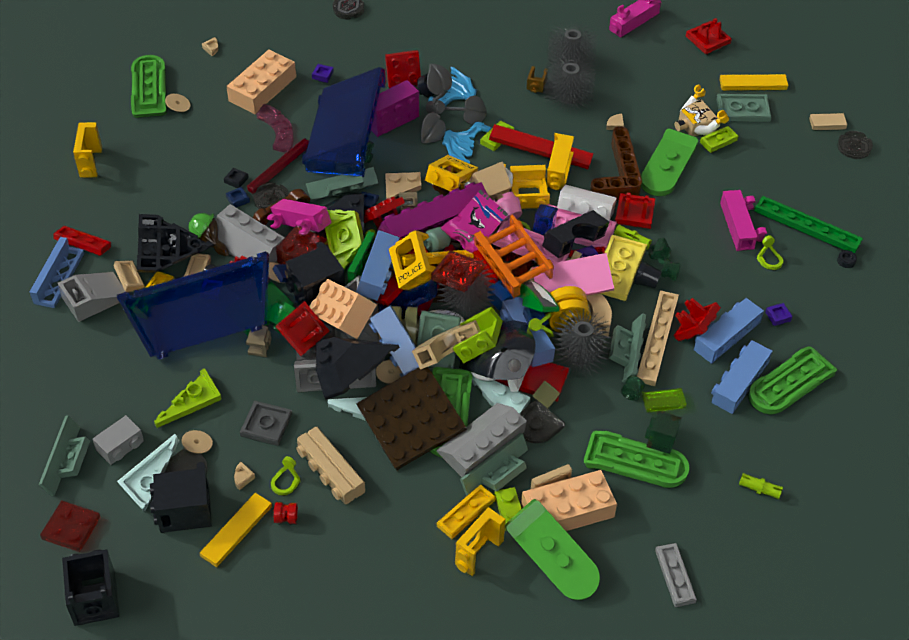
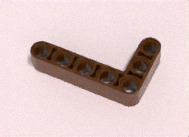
[590,126,642,200]

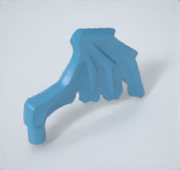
[428,67,477,107]
[442,122,492,164]

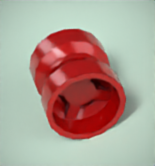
[274,502,298,524]

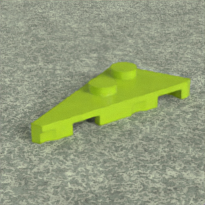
[154,368,222,428]

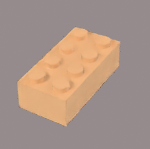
[227,50,296,114]
[310,279,377,339]
[521,470,617,531]

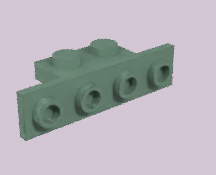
[306,167,379,201]
[609,313,646,384]
[39,416,90,496]
[460,433,528,496]

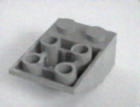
[58,272,130,322]

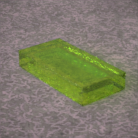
[642,388,686,412]

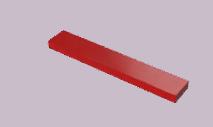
[489,124,594,169]

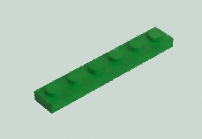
[754,196,863,253]

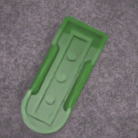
[131,55,167,118]
[641,129,698,196]
[749,346,837,414]
[430,367,472,458]
[584,431,689,488]
[505,499,600,600]

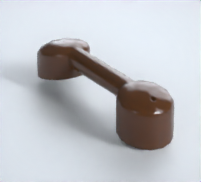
[253,189,311,225]

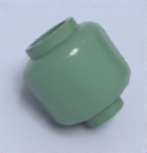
[423,227,451,252]

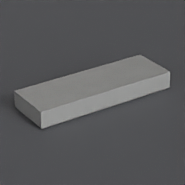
[655,543,697,607]

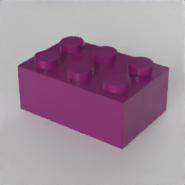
[365,80,419,137]

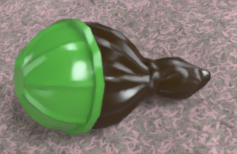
[189,213,229,256]

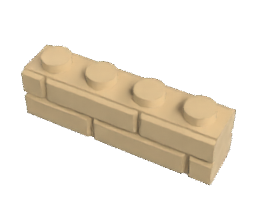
[296,427,365,504]

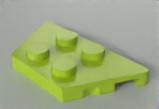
[325,210,364,269]

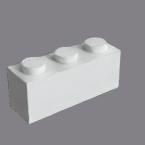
[557,185,617,221]

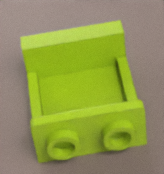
[453,307,503,363]

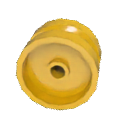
[547,286,591,333]

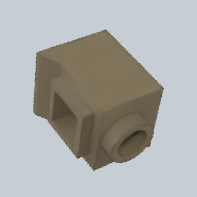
[399,192,418,214]
[246,324,272,357]

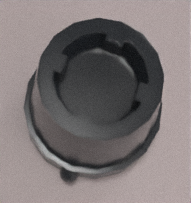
[633,261,662,288]

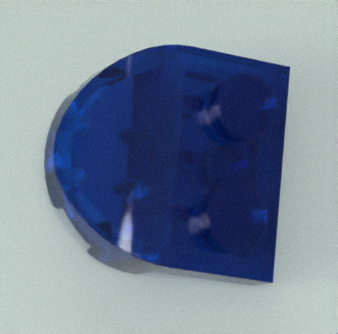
[397,276,437,308]

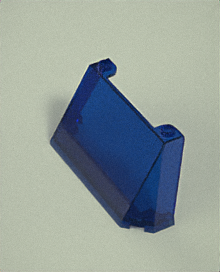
[302,67,386,177]
[117,251,269,360]

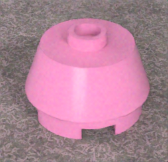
[493,192,522,226]

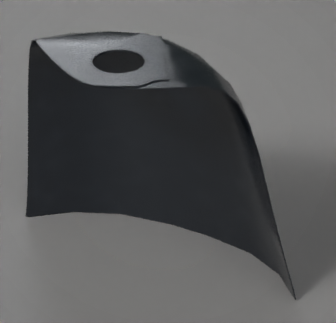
[459,320,536,380]

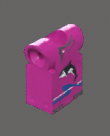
[440,189,508,253]

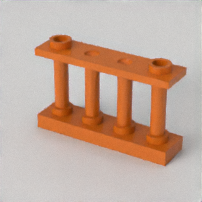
[474,214,554,298]

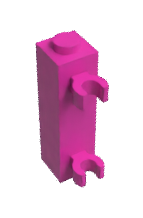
[609,0,661,38]
[720,190,767,251]
[267,199,332,235]

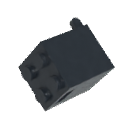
[285,242,345,307]
[150,462,212,533]
[62,549,120,626]

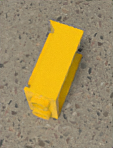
[547,133,574,190]

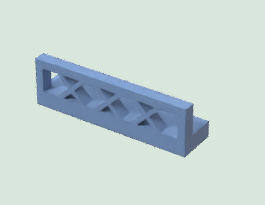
[30,237,84,308]

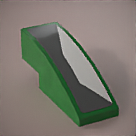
[517,280,559,312]

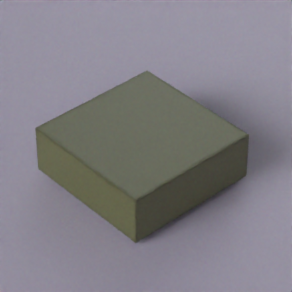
[533,381,561,409]

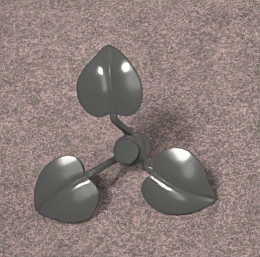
[421,64,487,143]

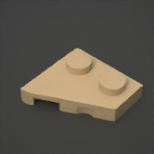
[385,172,421,199]

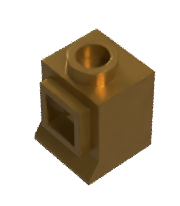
[527,66,548,93]

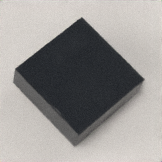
[224,168,249,188]

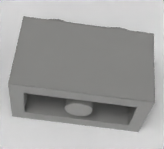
[92,415,144,465]

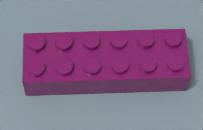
[377,182,488,239]

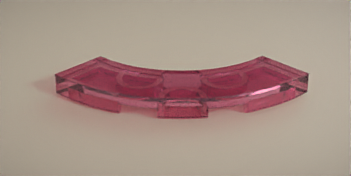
[256,104,294,153]

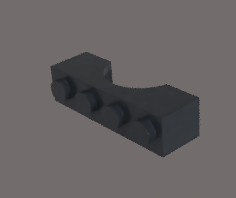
[542,210,609,258]

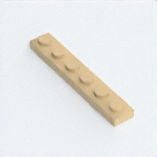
[636,290,679,386]

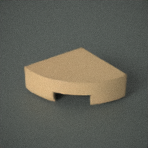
[202,37,219,56]
[606,114,624,130]
[234,462,255,490]

